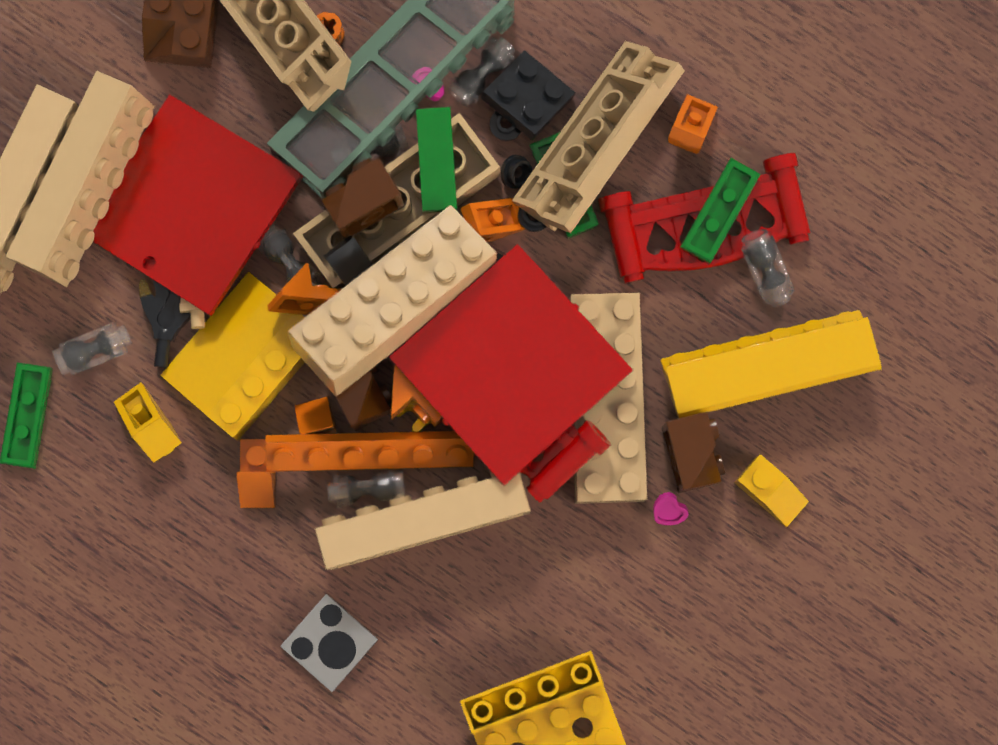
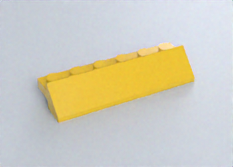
[660,310,882,418]

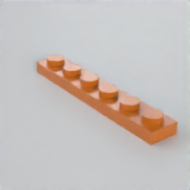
[266,431,474,472]

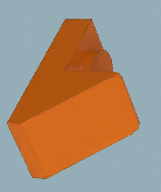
[668,94,718,154]
[460,198,525,243]
[267,263,342,315]
[391,365,443,427]
[295,396,338,434]
[236,439,276,508]

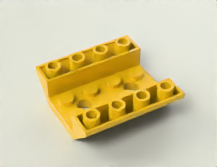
[460,651,626,745]

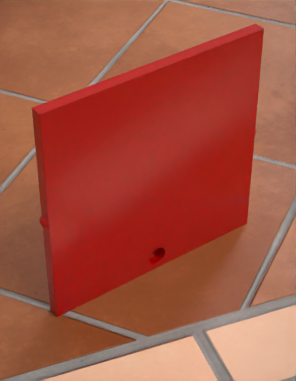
[93,94,304,317]
[389,244,633,486]

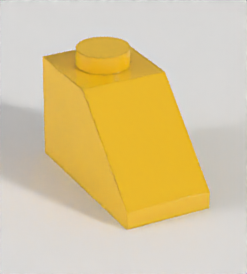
[114,382,182,463]
[734,454,809,527]

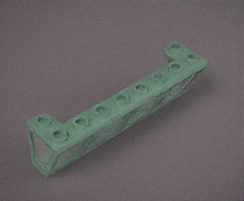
[267,0,515,199]

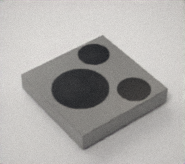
[280,594,379,692]

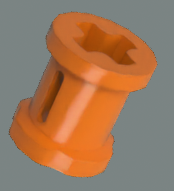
[317,12,345,46]

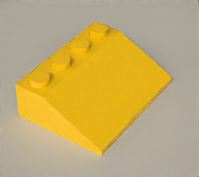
[160,272,305,441]

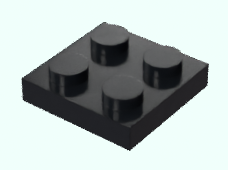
[481,50,576,141]

